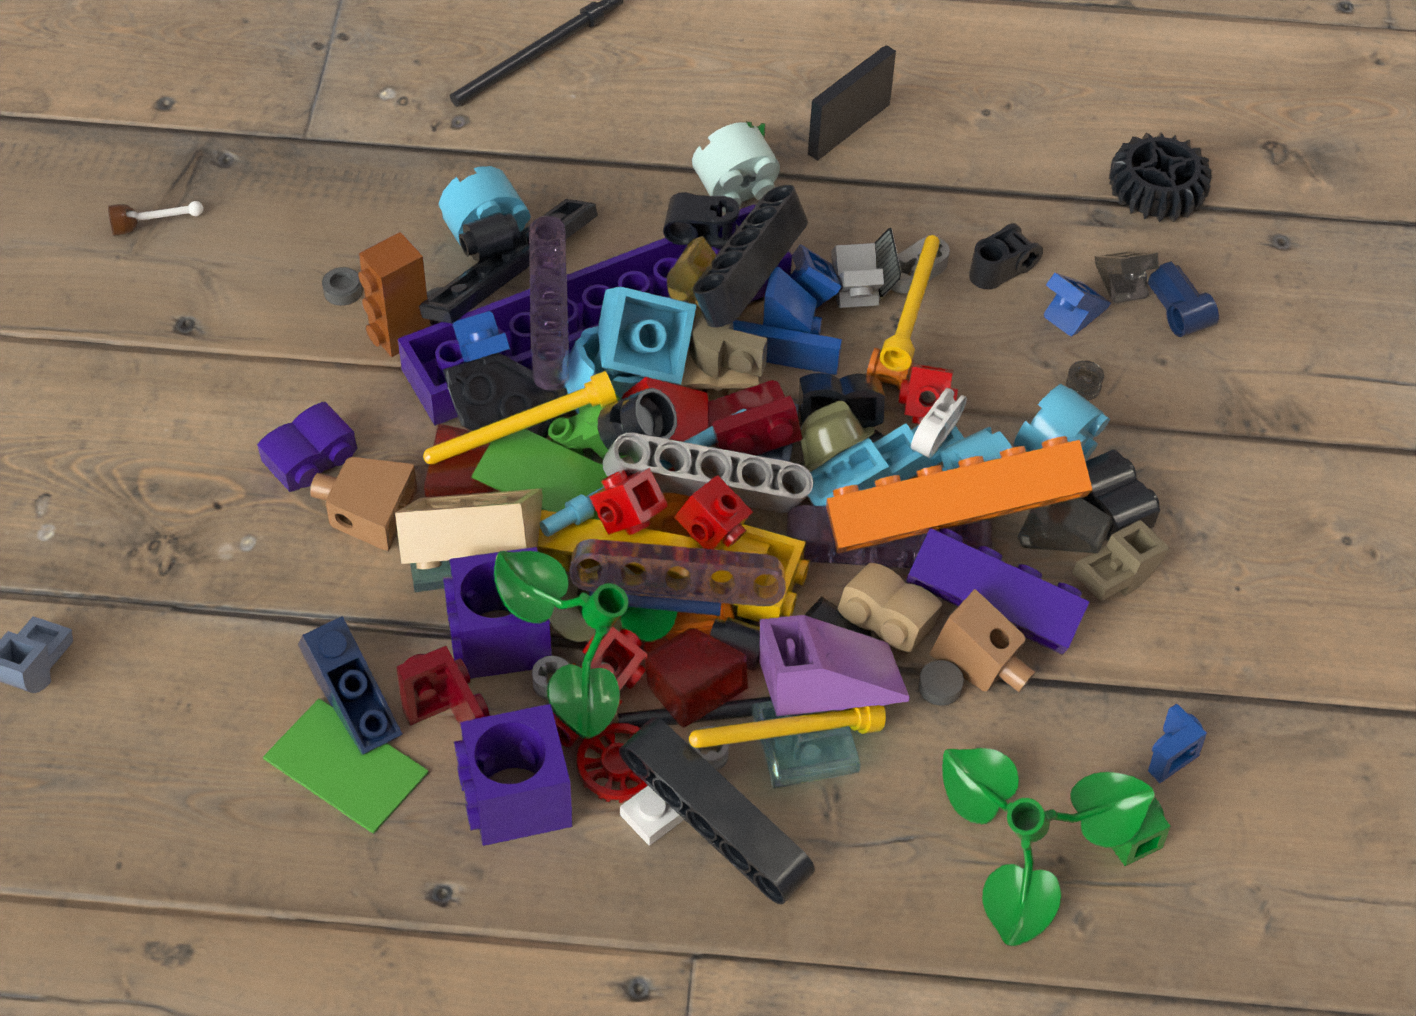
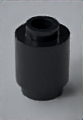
[459,212,521,262]
[706,617,760,671]

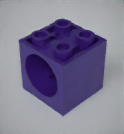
[443,547,552,679]
[454,704,573,846]

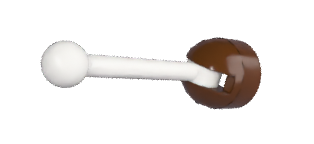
[108,201,203,236]

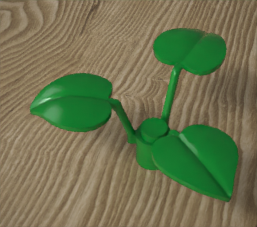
[494,551,686,739]
[942,748,1155,947]

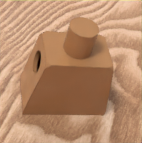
[310,457,417,551]
[929,589,1036,692]

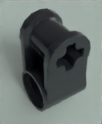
[663,192,740,249]
[969,223,1043,289]

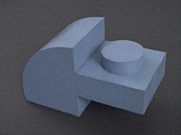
[0,616,73,693]

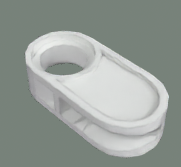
[911,388,967,458]

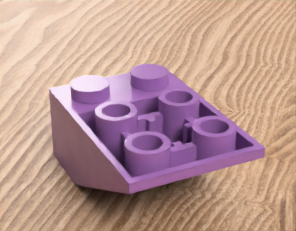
[759,615,909,716]

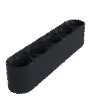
[692,185,808,328]
[619,717,815,905]

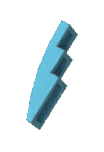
[808,423,964,513]

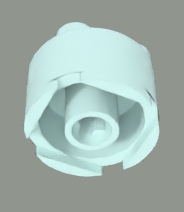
[692,122,780,213]

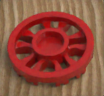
[577,723,648,803]

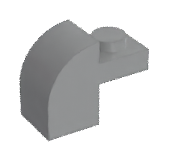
[831,243,884,308]

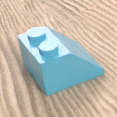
[598,286,697,385]

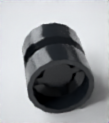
[597,388,677,456]

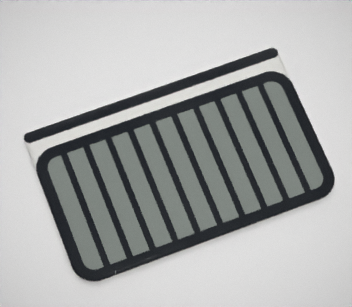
[875,228,902,301]

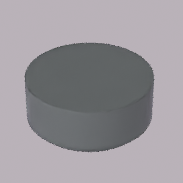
[322,267,363,306]
[918,660,964,706]

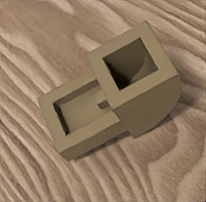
[690,308,768,379]
[1072,520,1170,601]

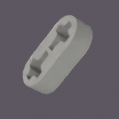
[891,237,950,294]

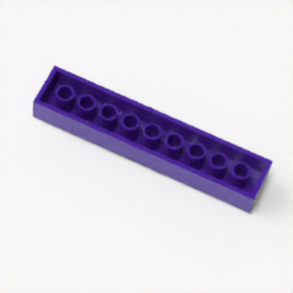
[398,204,792,426]

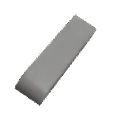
[603,433,813,513]

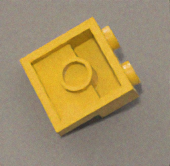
[697,524,810,622]

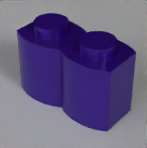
[257,402,358,492]

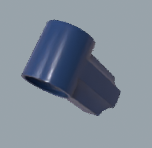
[1148,261,1219,337]

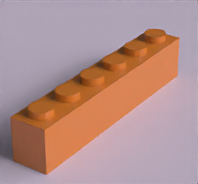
[826,436,1093,554]

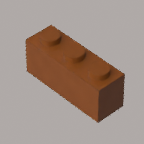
[358,232,431,357]

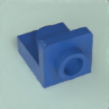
[453,311,510,362]
[1148,704,1207,783]

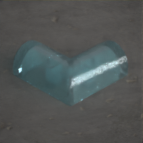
[751,701,861,789]

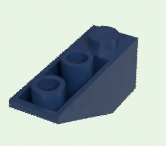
[298,616,403,755]

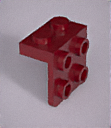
[708,380,803,455]
[396,645,490,727]

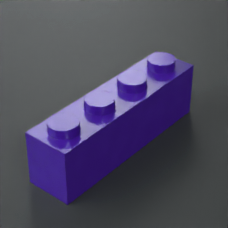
[906,528,1090,655]

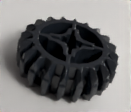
[1109,132,1212,223]

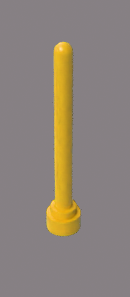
[880,235,940,371]
[423,371,617,464]
[689,705,886,748]

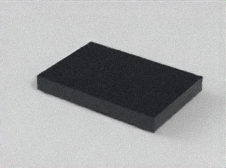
[808,45,896,161]

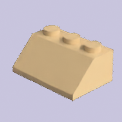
[395,488,543,569]

